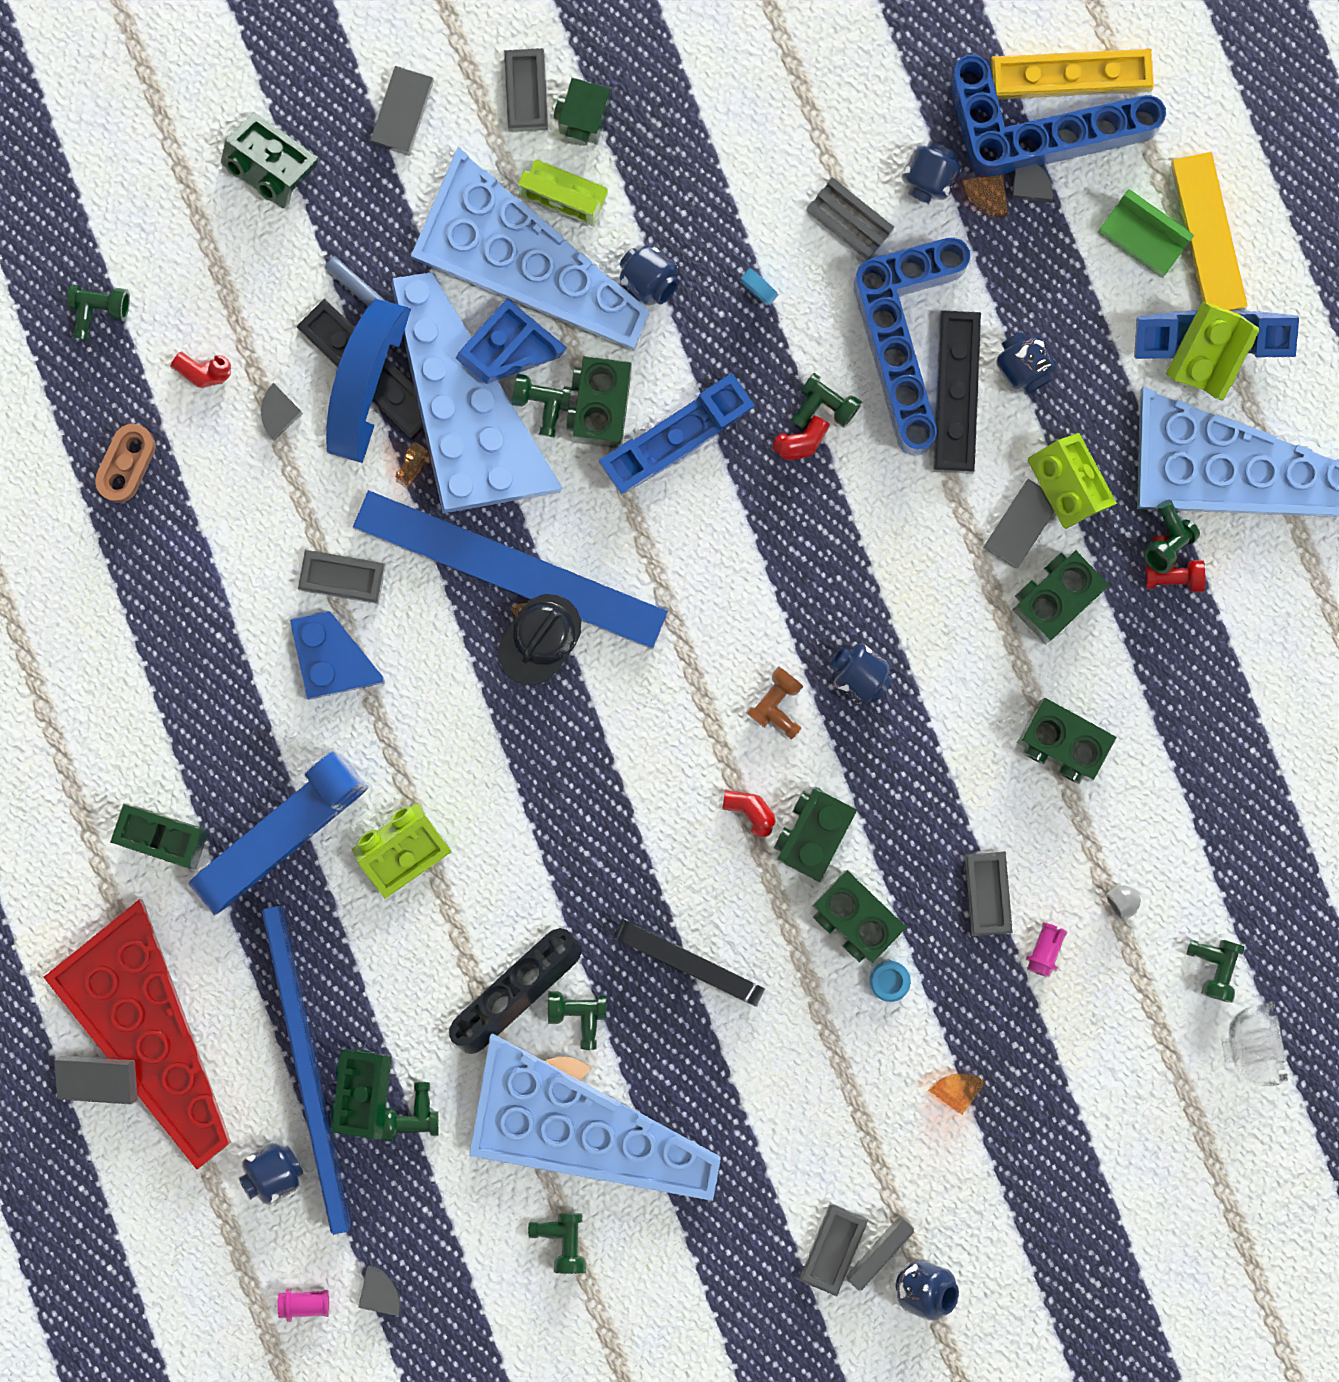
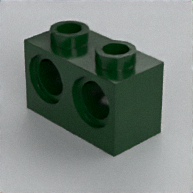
[566,356,632,448]
[1012,550,1110,645]
[1017,698,1117,784]
[110,803,210,869]
[811,870,907,963]

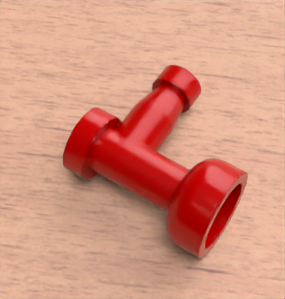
[1145,535,1206,592]

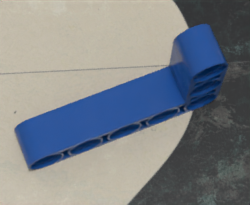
[950,54,1166,177]
[854,237,970,456]
[188,751,369,916]

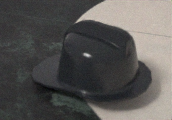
[499,594,581,685]

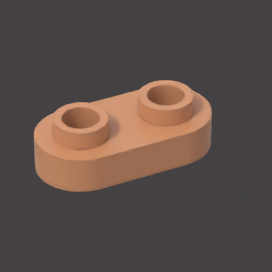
[95,424,156,503]

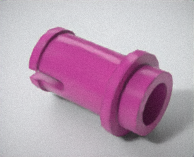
[1026,922,1068,978]
[278,1288,330,1322]

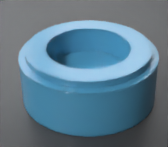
[740,268,779,306]
[869,961,911,1002]

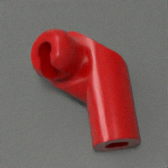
[170,351,231,388]
[773,415,831,461]
[722,790,776,837]

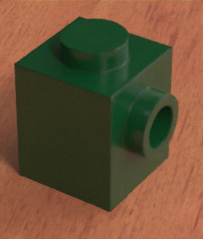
[553,77,611,146]

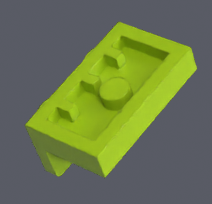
[518,160,608,227]
[1166,301,1259,401]
[1028,433,1117,529]
[352,803,452,899]

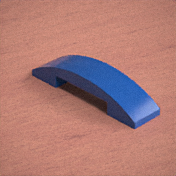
[326,298,411,464]
[1134,310,1299,359]
[598,373,755,495]

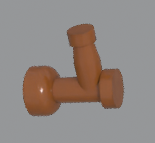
[746,666,804,740]

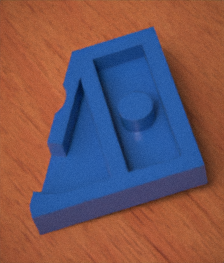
[456,298,567,384]
[290,611,385,700]

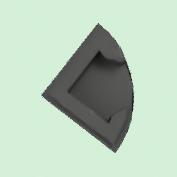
[1012,164,1053,203]
[261,382,303,441]
[358,1265,401,1316]

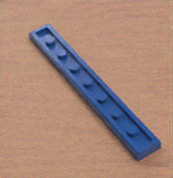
[353,490,668,650]
[262,906,352,1235]

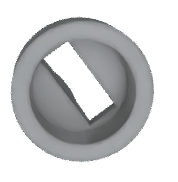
[1105,885,1141,921]

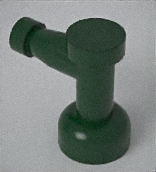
[67,284,130,340]
[791,372,863,429]
[511,373,572,438]
[1144,500,1200,574]
[1186,939,1245,1003]
[548,991,606,1050]
[380,1082,439,1142]
[528,1213,587,1274]

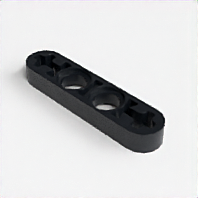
[613,919,765,1007]
[449,928,582,1054]

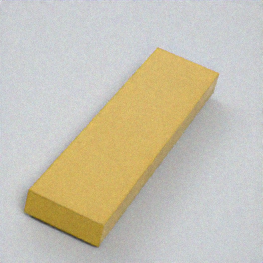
[990,49,1154,99]
[1170,151,1248,311]

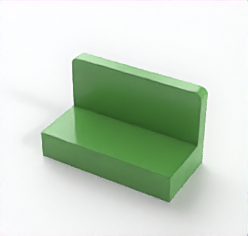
[1098,189,1194,278]

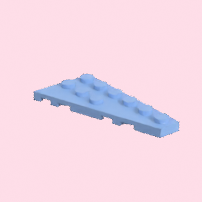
[411,147,650,351]
[391,272,563,513]
[1137,387,1339,517]
[469,1033,721,1201]

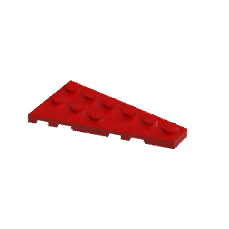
[43,899,231,1170]

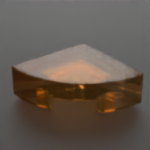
[962,175,1008,218]
[395,442,430,489]
[928,1073,986,1115]

